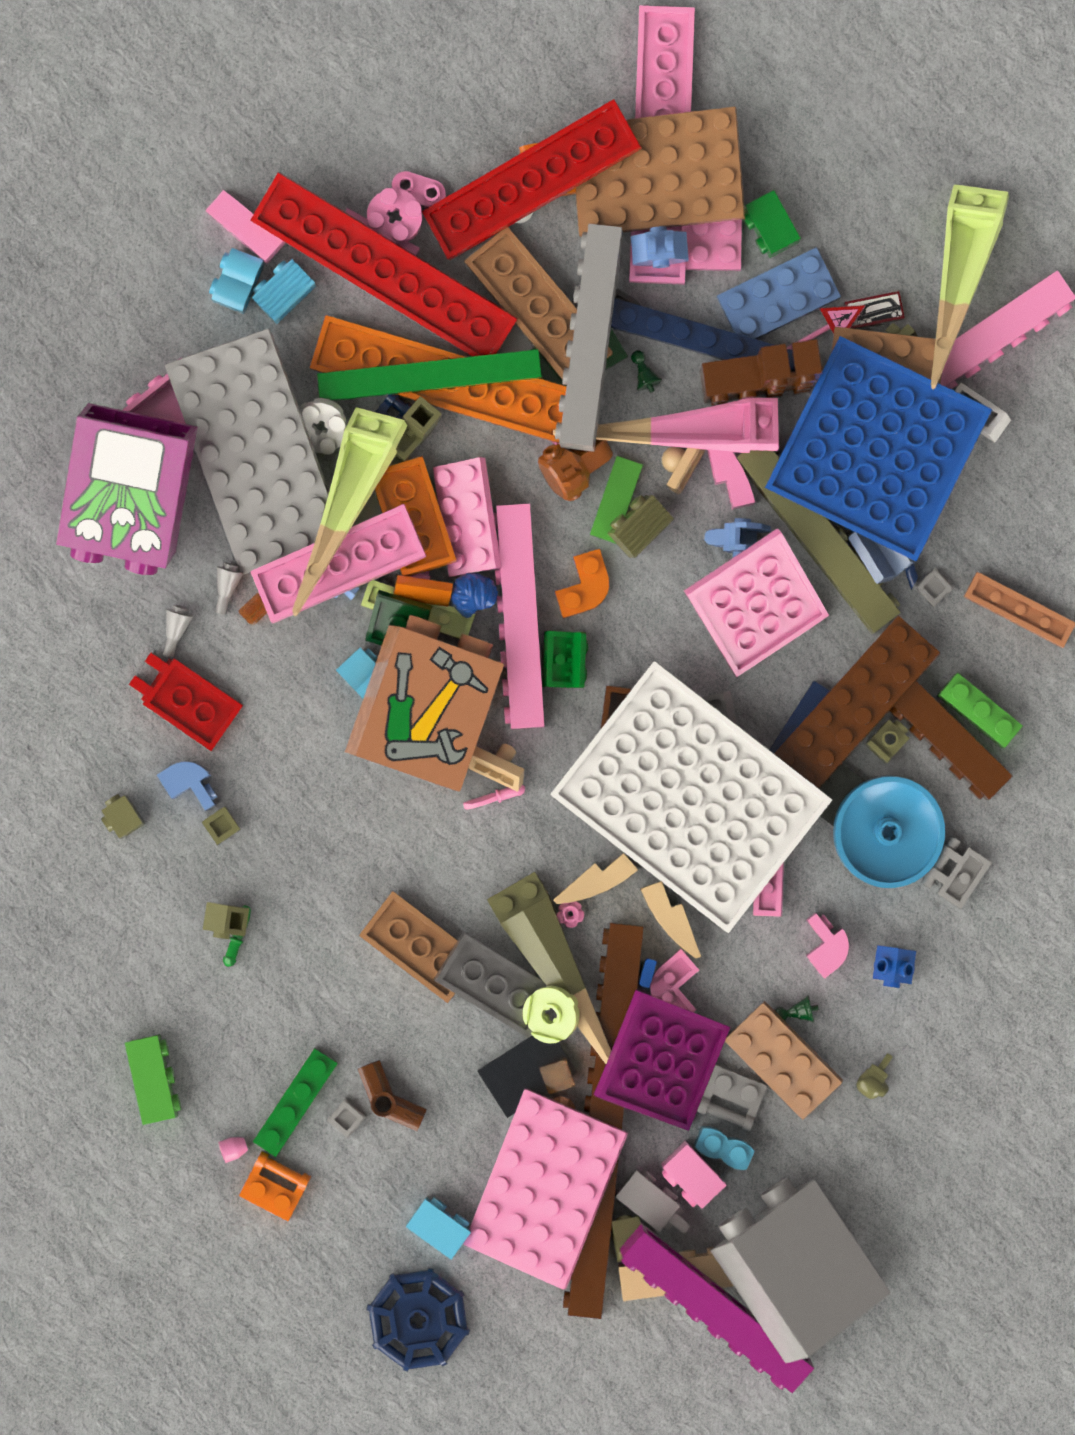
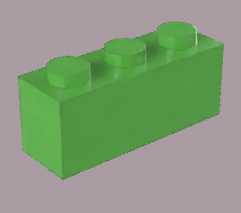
[937,673,1023,748]
[125,1034,181,1125]

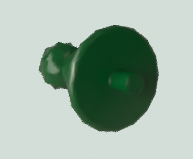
[631,350,662,393]
[775,995,819,1023]

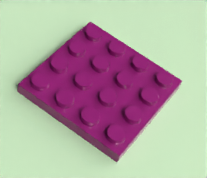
[594,990,730,1131]

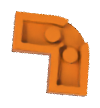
[555,549,609,618]

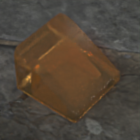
[239,593,267,626]
[540,1058,576,1094]

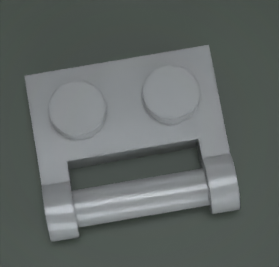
[697,1065,767,1133]

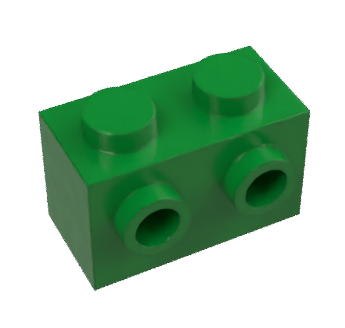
[743,190,801,258]

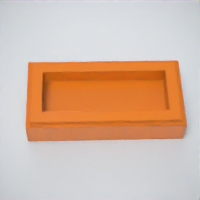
[394,575,453,607]

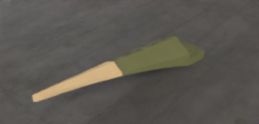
[487,871,611,1064]

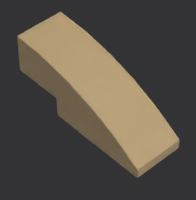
[553,853,638,904]
[640,881,701,958]

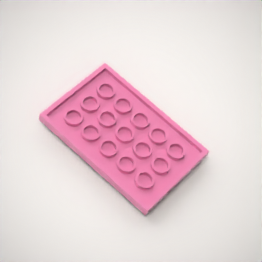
[463,1089,628,1290]

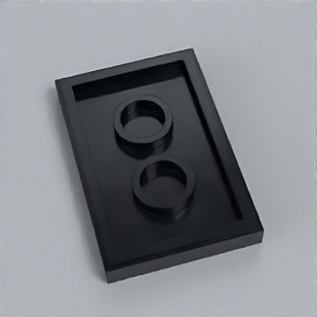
[477,1035,578,1118]

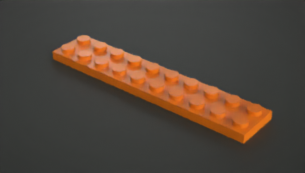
[310,315,567,444]

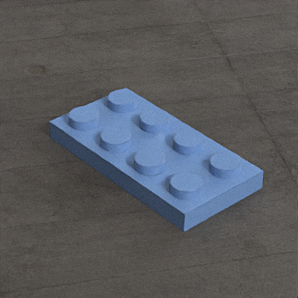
[717,247,841,339]

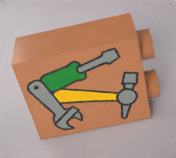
[345,615,504,792]

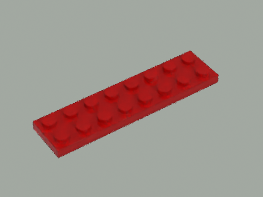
[422,99,642,261]

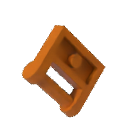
[239,1151,312,1221]

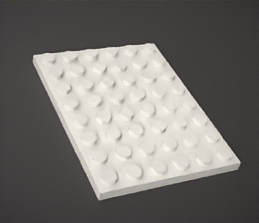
[550,661,832,933]

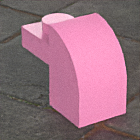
[806,913,849,978]

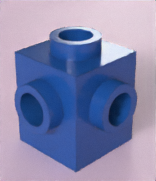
[873,945,916,988]

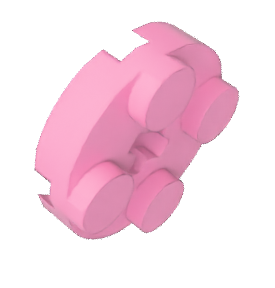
[367,188,422,244]

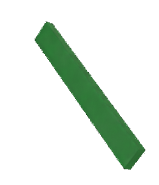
[317,349,542,401]

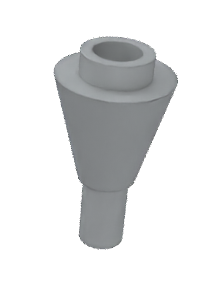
[215,562,244,615]
[163,605,193,657]

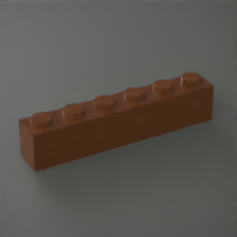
[889,681,1013,800]

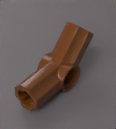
[357,1060,427,1131]

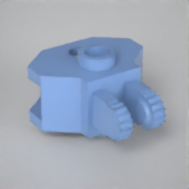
[631,226,689,268]
[704,518,771,558]

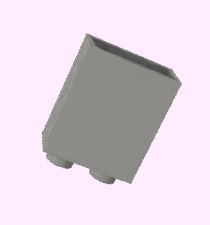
[710,1177,891,1363]

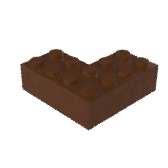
[700,339,822,406]

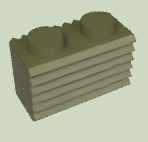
[607,495,674,558]

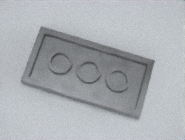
[434,932,546,1038]

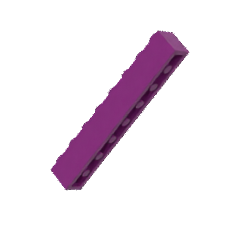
[620,1223,814,1393]

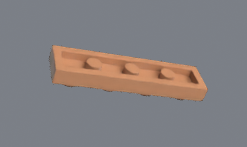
[963,572,1075,648]

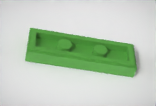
[590,456,643,544]

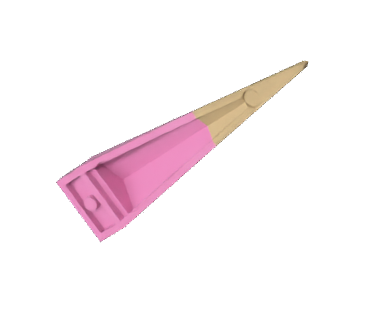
[553,398,779,453]

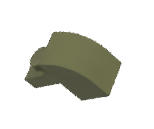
[395,396,442,462]

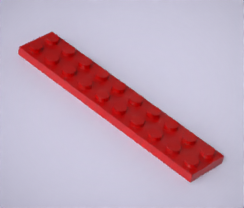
[250,172,518,357]

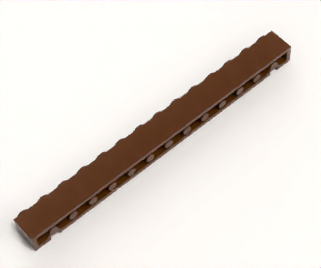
[563,923,644,1319]

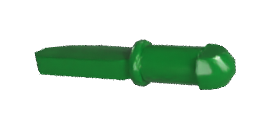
[223,905,251,967]

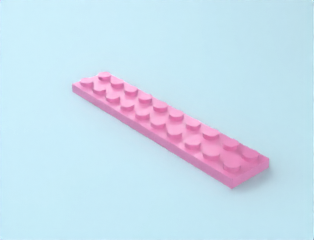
[629,6,695,285]

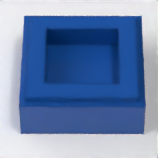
[639,958,657,988]

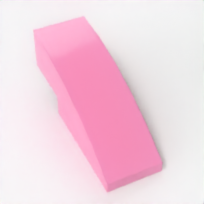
[205,190,285,264]
[707,450,755,510]

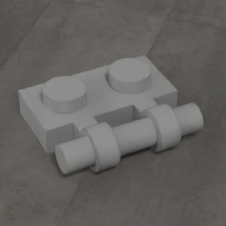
[921,836,992,909]

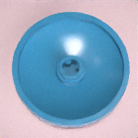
[833,776,945,888]

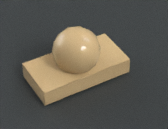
[662,446,706,495]

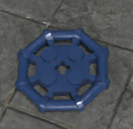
[366,1268,470,1372]

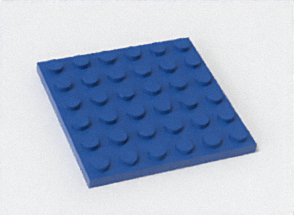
[765,336,992,562]

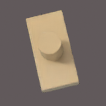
[469,744,524,792]

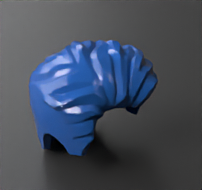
[451,573,498,618]

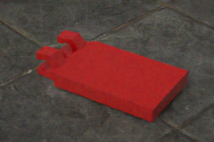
[128,653,243,751]

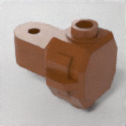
[538,440,613,501]

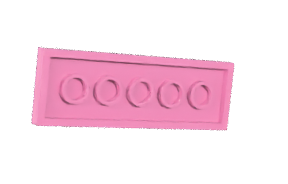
[250,504,427,624]

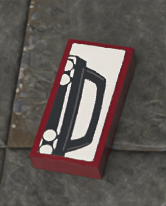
[844,291,905,329]

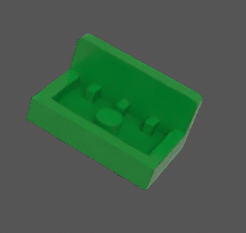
[542,631,588,688]

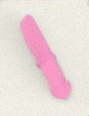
[463,784,525,809]

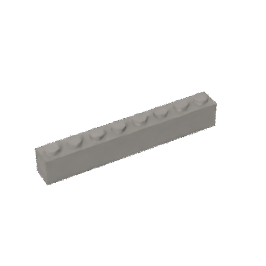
[555,224,623,452]

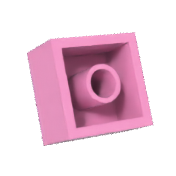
[661,1140,727,1209]

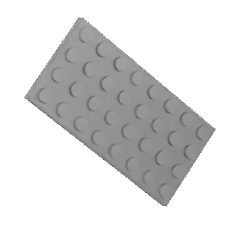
[165,328,329,575]

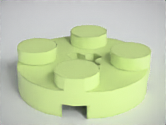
[523,986,580,1043]

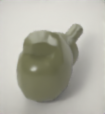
[856,1053,893,1099]

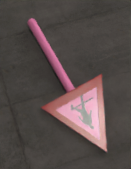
[787,305,866,350]

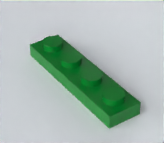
[253,1048,338,1157]

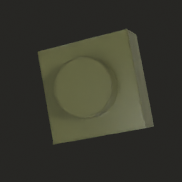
[202,806,241,845]

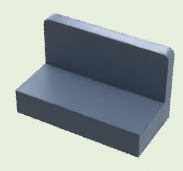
[848,532,913,584]

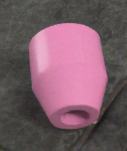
[218,1137,248,1163]

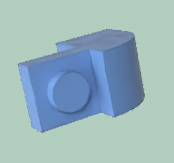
[157,762,217,811]

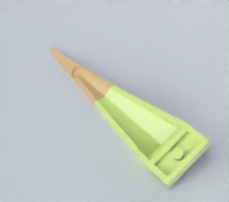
[931,184,1009,390]
[292,407,407,617]

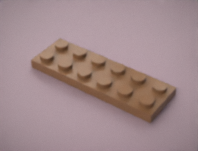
[464,227,613,380]

